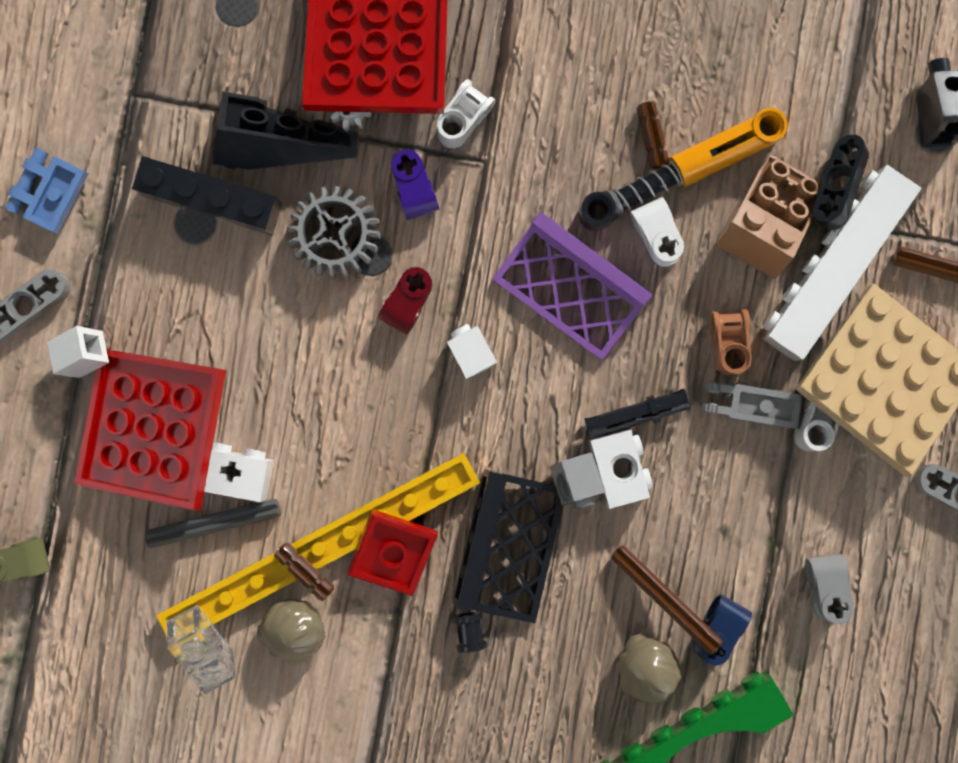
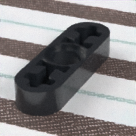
[813,135,869,230]

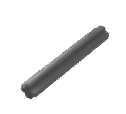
[145,499,281,548]

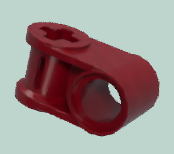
[377,267,433,335]

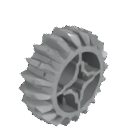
[287,186,381,280]

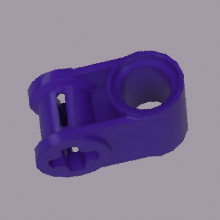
[391,149,440,220]

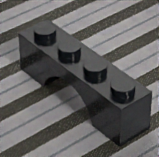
[132,156,282,236]

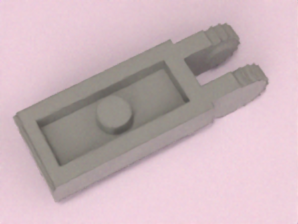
[701,382,803,429]

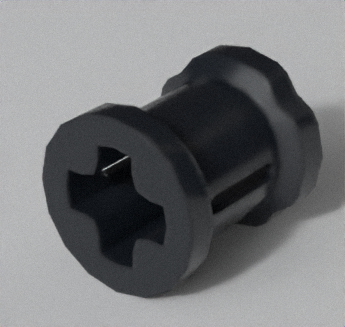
[452,611,487,653]

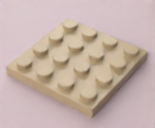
[795,283,958,477]

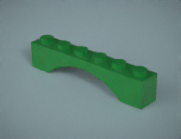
[600,671,794,763]

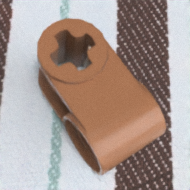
[710,309,752,377]

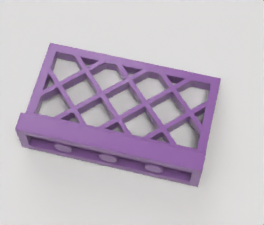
[492,212,653,360]

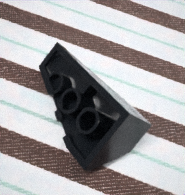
[213,91,358,170]

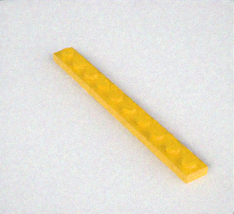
[156,453,480,646]

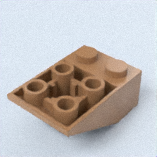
[715,153,821,279]

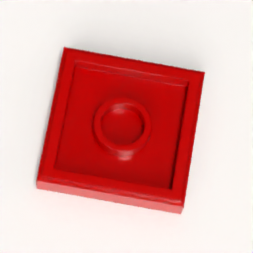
[347,509,438,596]

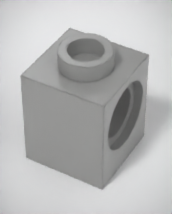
[550,452,605,509]

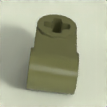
[0,537,51,583]

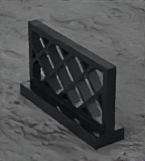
[452,468,563,623]

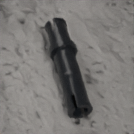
[584,388,690,440]

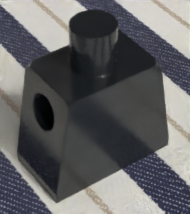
[917,58,958,147]

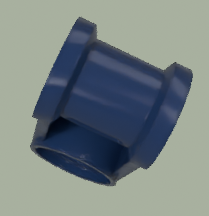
[693,594,752,665]

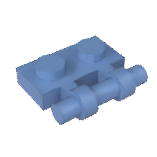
[5,147,88,234]

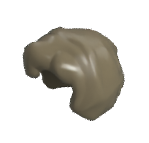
[257,599,326,663]
[619,633,681,704]

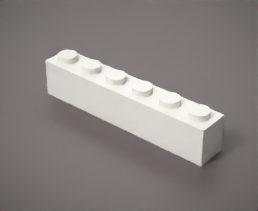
[761,164,922,362]

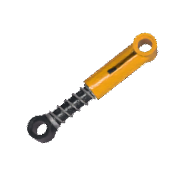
[578,108,788,231]

